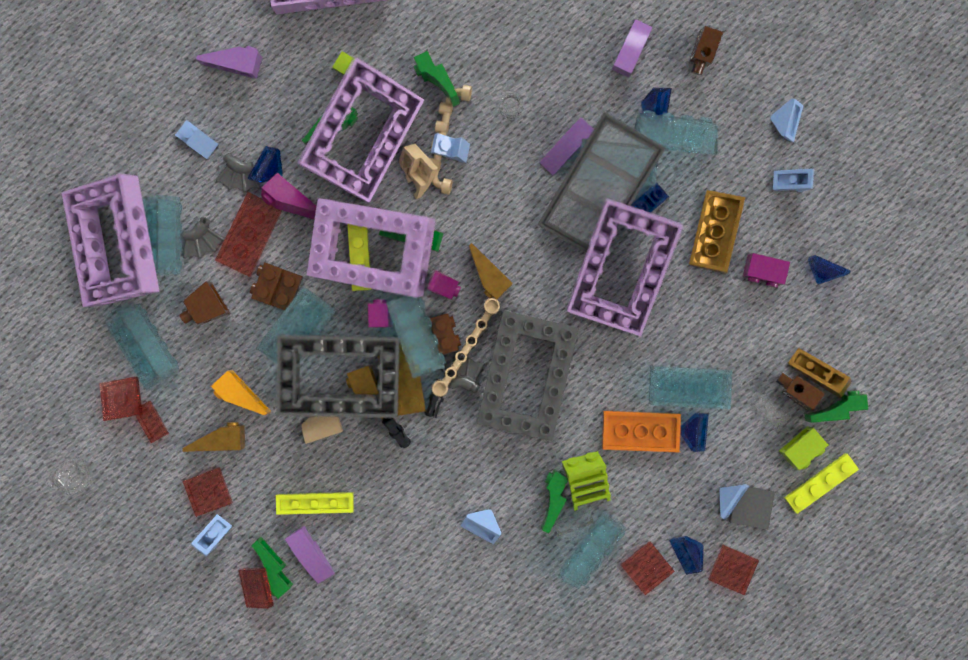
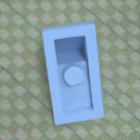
[175,120,219,159]
[431,133,470,163]
[773,169,814,192]
[191,514,232,556]

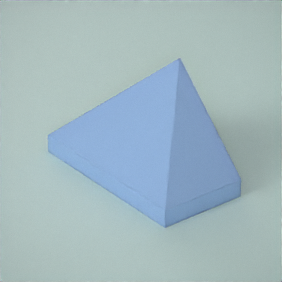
[770,99,803,142]
[719,484,749,519]
[460,510,501,544]

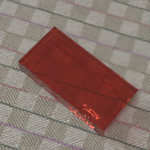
[132,401,169,443]

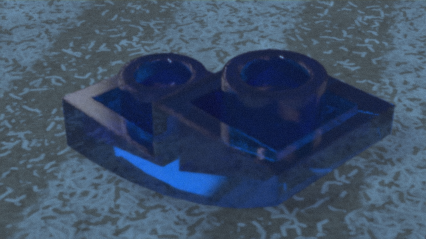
[630,183,669,213]

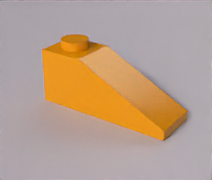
[211,370,271,416]

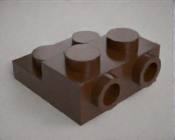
[250,262,303,312]
[412,313,461,361]

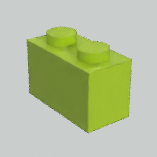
[779,426,829,471]

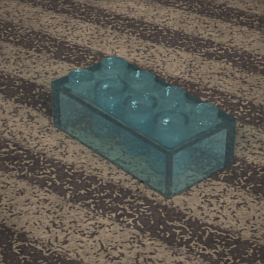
[648,366,732,409]

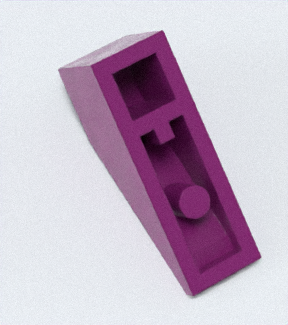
[261,173,317,220]
[428,270,461,300]

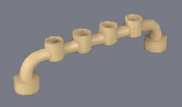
[429,85,472,195]
[432,298,500,397]

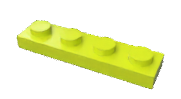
[347,224,372,291]
[784,453,859,514]
[276,492,354,515]

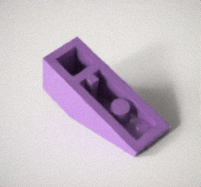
[196,46,262,79]

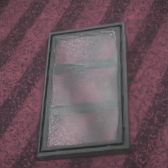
[538,112,666,252]

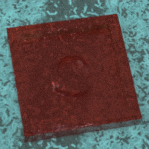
[99,377,143,421]
[183,467,233,517]
[620,541,675,595]
[708,544,759,595]
[238,568,274,609]

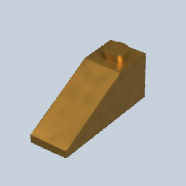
[469,243,513,300]
[788,348,852,398]
[346,365,383,419]
[182,422,245,452]

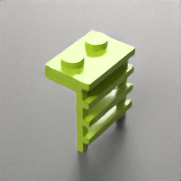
[562,451,611,511]

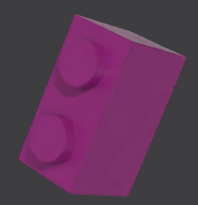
[742,253,790,288]
[368,299,392,328]

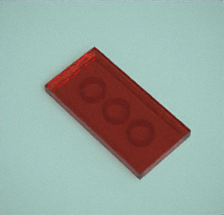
[215,192,282,277]

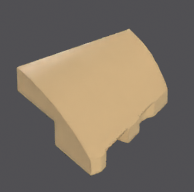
[399,144,438,199]
[302,416,343,444]

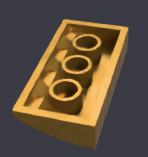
[689,190,745,274]

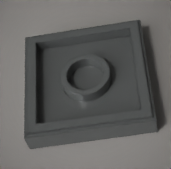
[729,484,775,529]

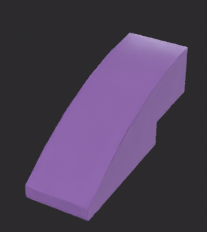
[612,19,652,78]
[540,117,594,176]
[285,526,335,584]

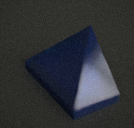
[641,87,672,127]
[247,146,283,183]
[808,255,851,284]
[680,413,709,452]
[669,536,704,575]

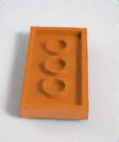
[602,411,681,452]

